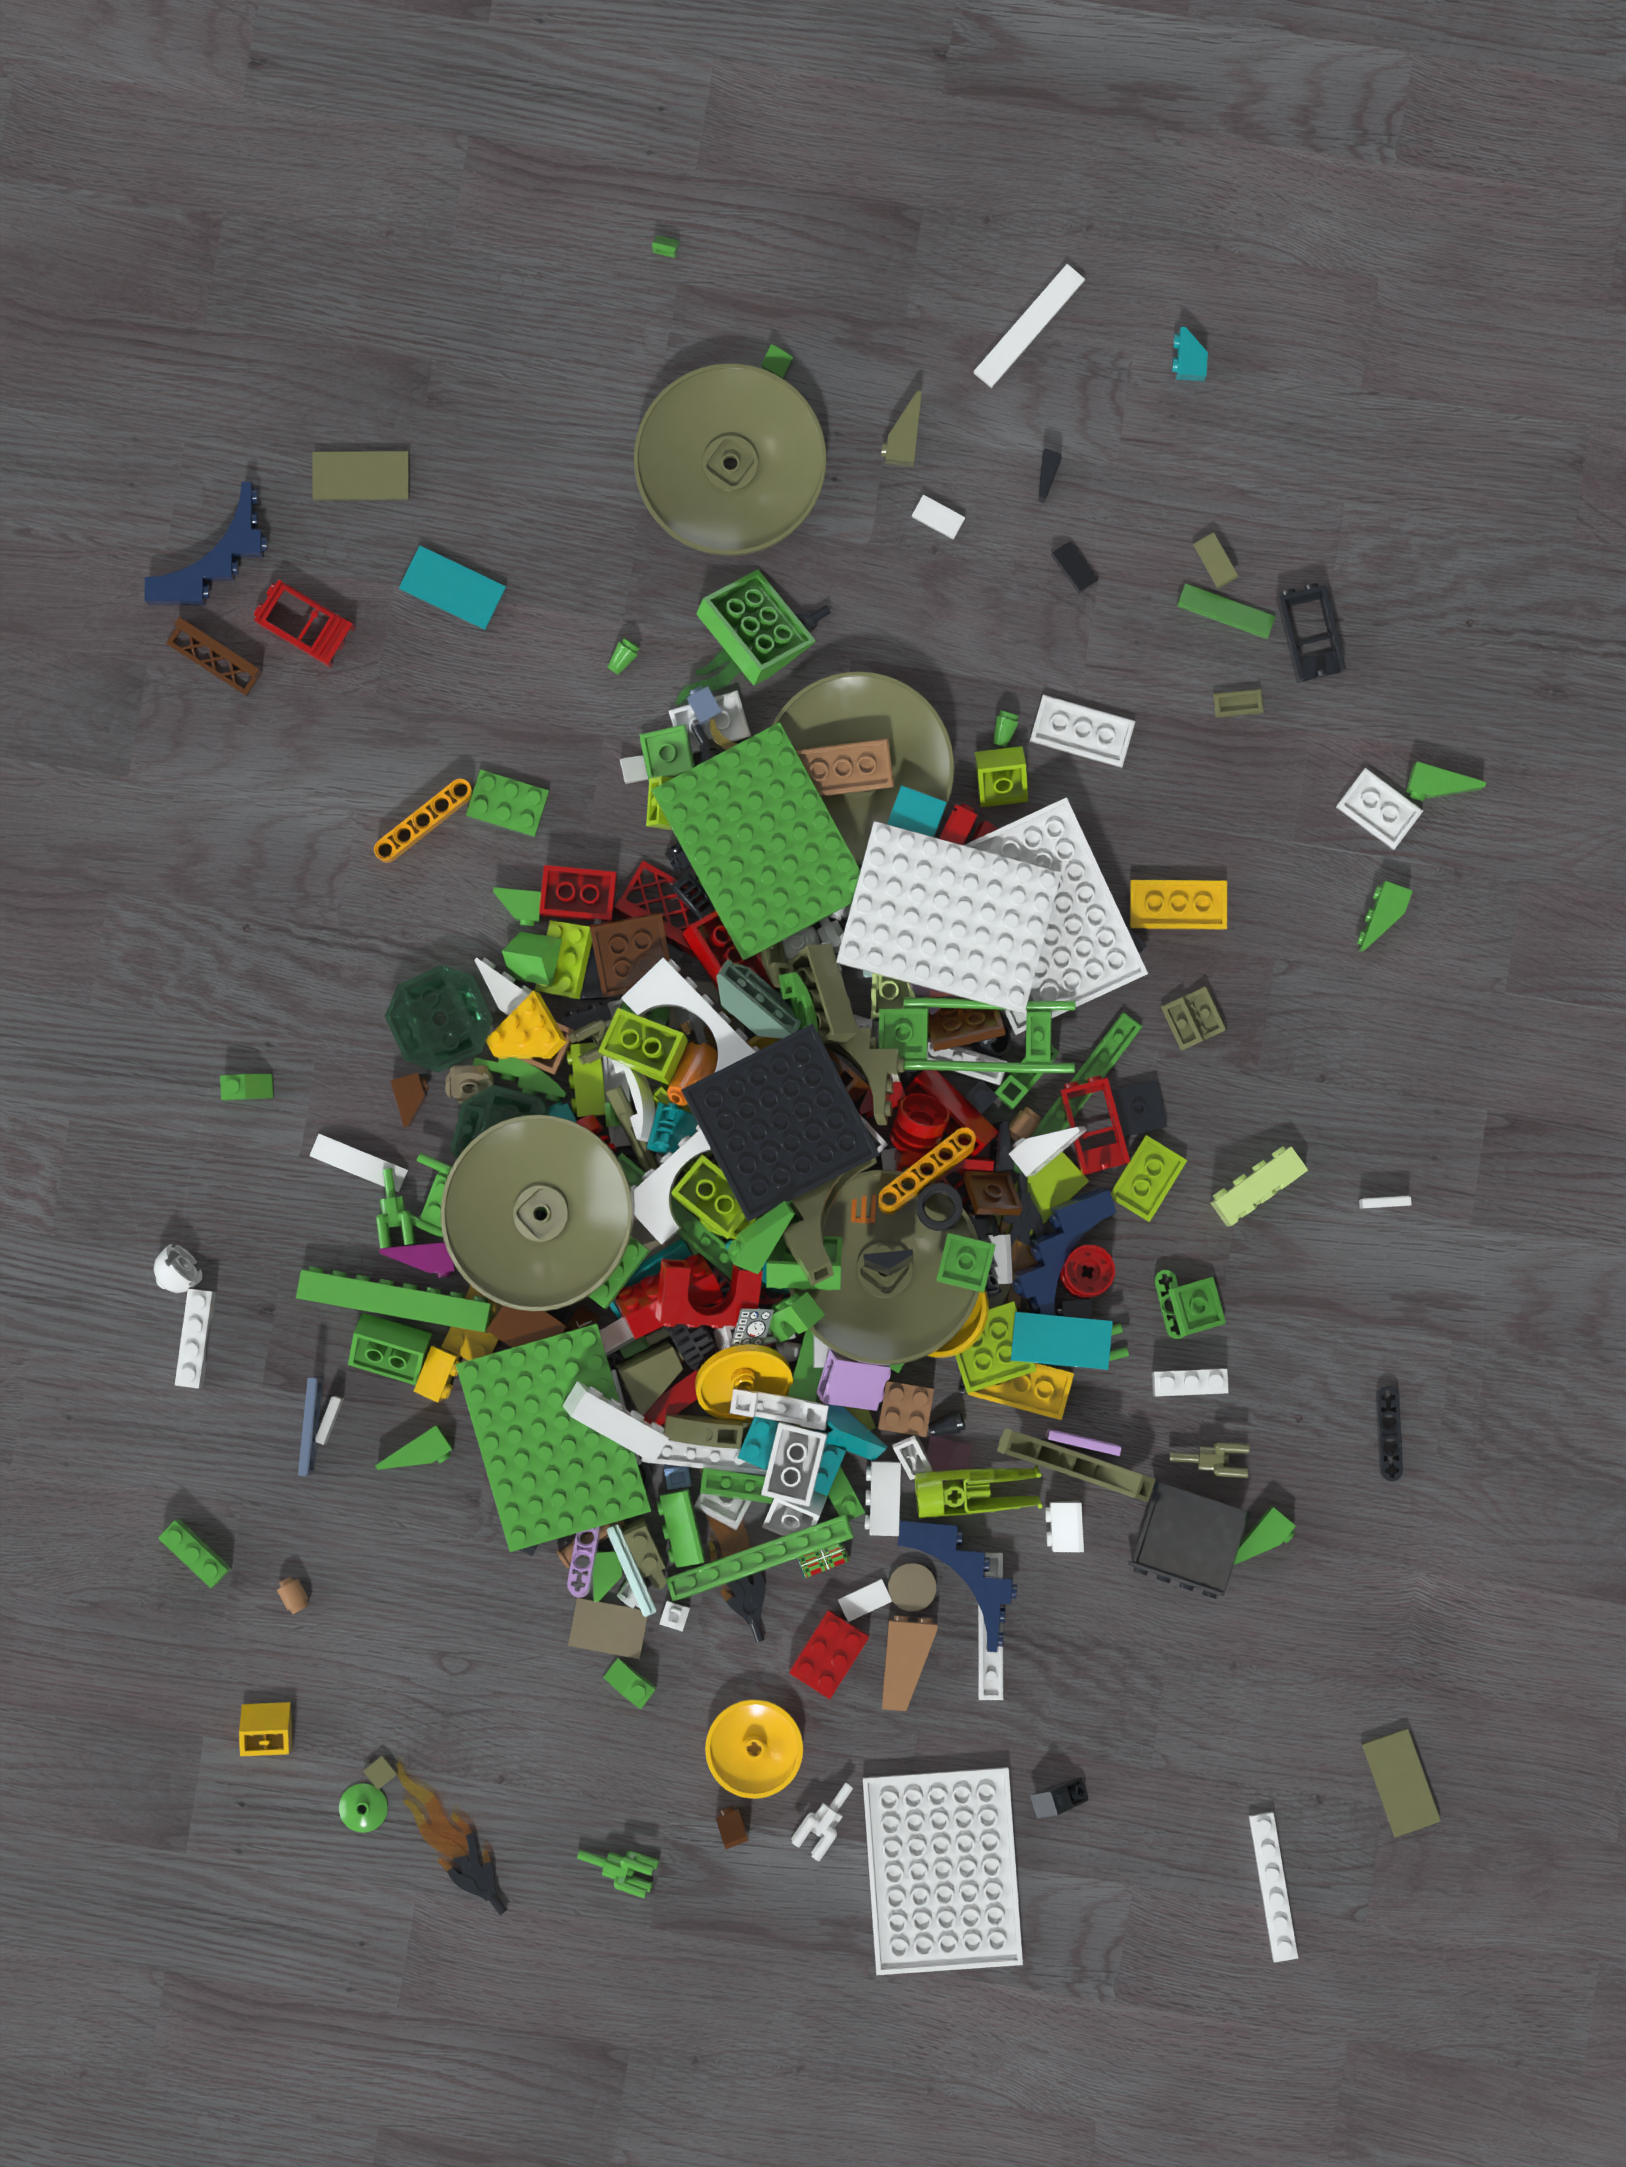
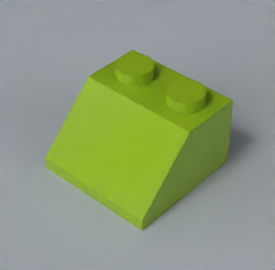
[975,746,1028,807]

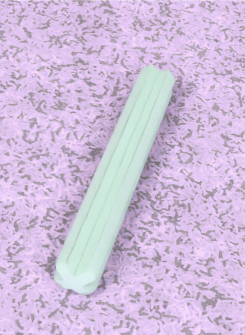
[607,1524,656,1617]

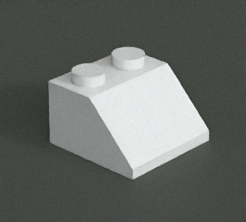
[762,1491,828,1536]
[1045,1500,1084,1552]

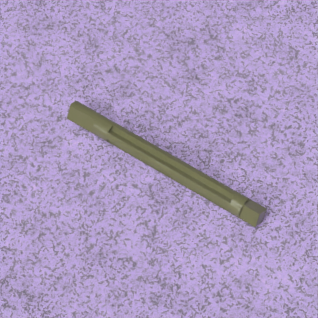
[606,1085,691,1251]

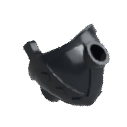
[970,1025,1011,1059]

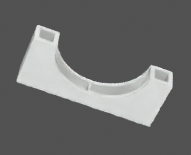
[621,958,759,1073]
[631,1125,711,1245]

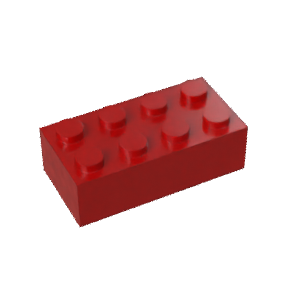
[682,911,778,992]
[615,1254,723,1339]

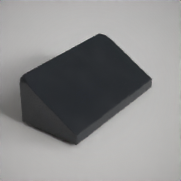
[1051,541,1098,594]

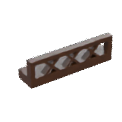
[166,617,262,696]

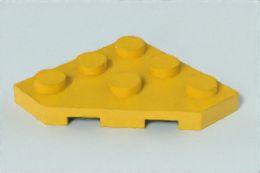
[485,990,567,1059]

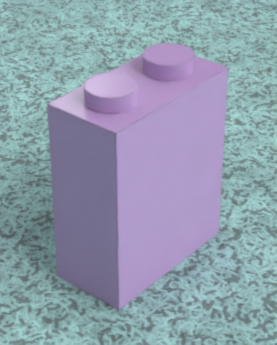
[816,1349,891,1411]

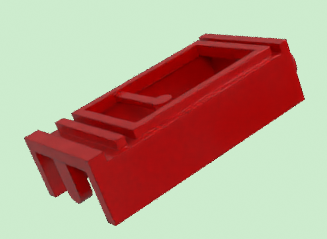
[254,580,355,668]
[939,803,977,845]
[1059,1075,1130,1175]

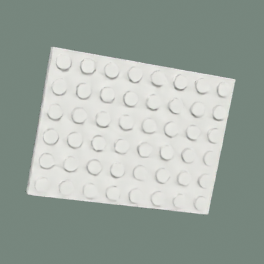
[963,797,1148,1035]
[836,821,1062,1014]
[863,1767,1023,1975]

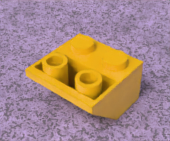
[414,1346,460,1402]
[239,1702,293,1756]

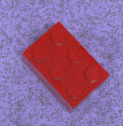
[539,865,618,922]
[789,1609,869,1699]

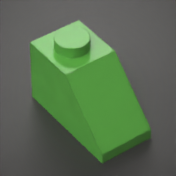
[493,887,541,926]
[220,1074,274,1101]
[593,1550,623,1602]
[603,1658,656,1709]

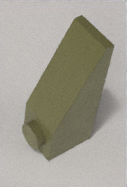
[881,391,922,467]

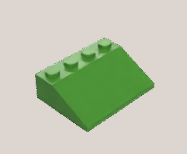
[696,570,816,685]

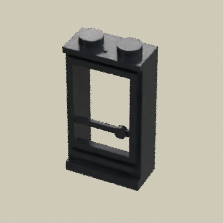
[1276,583,1346,683]

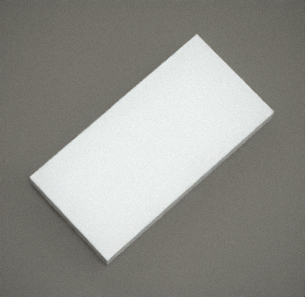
[1029,695,1135,768]

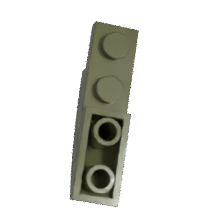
[664,1414,753,1449]

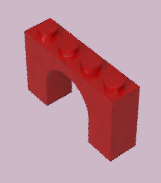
[655,1259,763,1328]

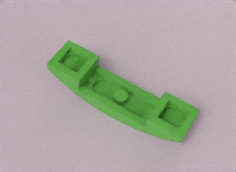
[778,972,818,1032]

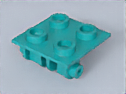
[646,1102,698,1163]

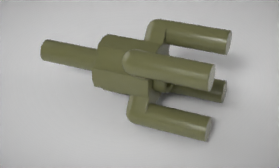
[567,1014,648,1065]
[1169,1442,1250,1478]

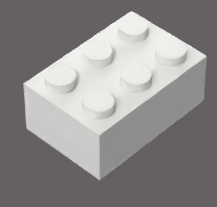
[761,1422,828,1507]

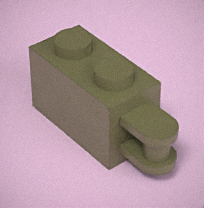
[622,1517,666,1589]

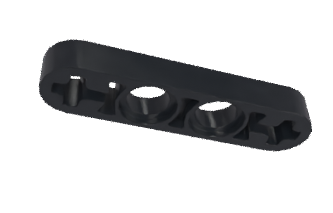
[1376,1386,1403,1481]

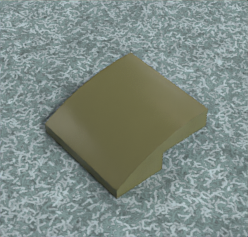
[1161,986,1228,1051]

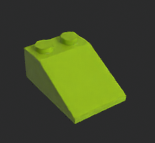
[598,1008,688,1085]
[671,1155,745,1239]

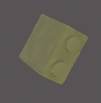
[614,1340,684,1415]

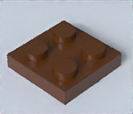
[962,1171,1023,1215]

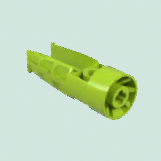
[915,1465,1043,1518]

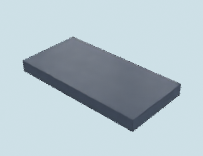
[298,1377,323,1476]

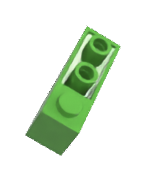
[1357,881,1413,952]

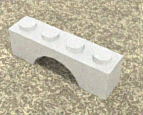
[175,1289,216,1388]

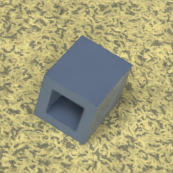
[687,686,722,726]

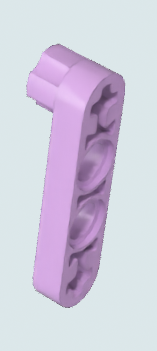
[567,1526,601,1598]

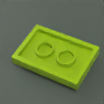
[535,920,592,999]
[1110,1135,1187,1222]

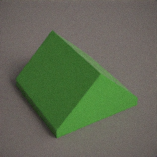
[502,932,562,986]

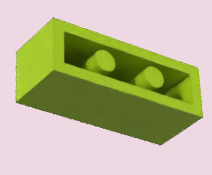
[567,1042,606,1118]

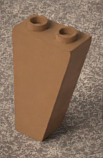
[882,1615,938,1711]

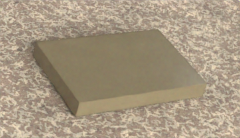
[568,1598,648,1659]

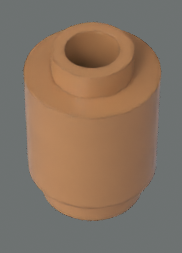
[1009,1107,1041,1142]
[277,1576,309,1614]

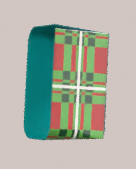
[798,1542,851,1578]

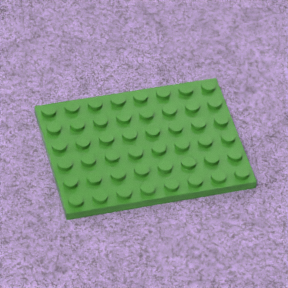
[651,722,860,961]
[456,1323,651,1552]

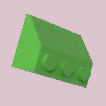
[767,1235,843,1290]
[348,1313,432,1385]
[656,1488,705,1568]

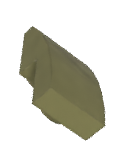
[1193,532,1239,589]

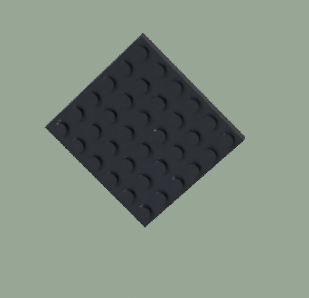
[681,1023,880,1222]

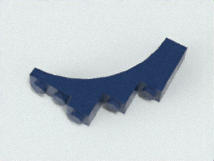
[145,482,268,605]
[1012,1188,1117,1316]
[898,1520,1018,1653]

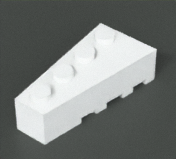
[563,1381,669,1463]

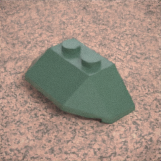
[717,960,801,1038]

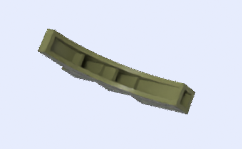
[792,1008,905,1125]
[783,1157,877,1286]
[997,1428,1156,1502]

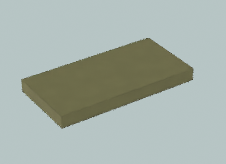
[312,451,409,501]
[1361,1728,1441,1838]

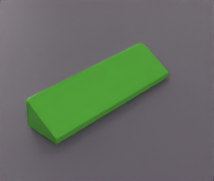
[1177,583,1275,639]
[788,1329,824,1403]

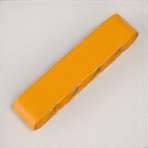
[374,779,473,863]
[878,1127,976,1215]

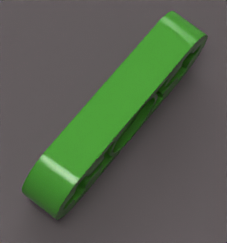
[1154,1270,1184,1339]

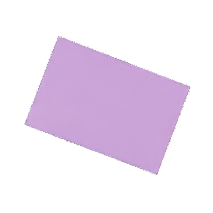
[1045,1429,1121,1456]

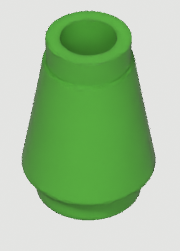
[607,638,640,675]
[993,710,1019,747]

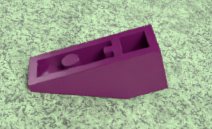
[379,1243,456,1278]

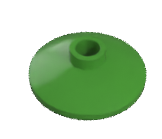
[339,1783,388,1833]

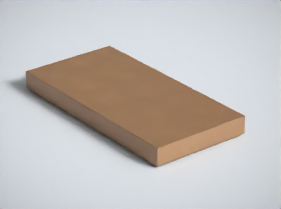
[795,739,894,797]

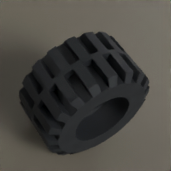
[665,1324,719,1371]

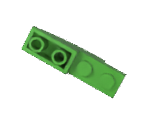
[473,1057,567,1102]

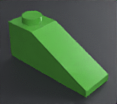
[1405,762,1486,801]
[728,1201,795,1274]
[375,1425,454,1470]
[828,1466,865,1521]
[1234,1506,1296,1565]

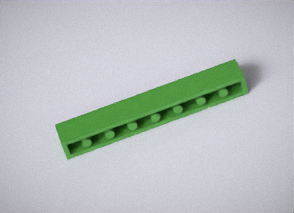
[296,1266,494,1333]

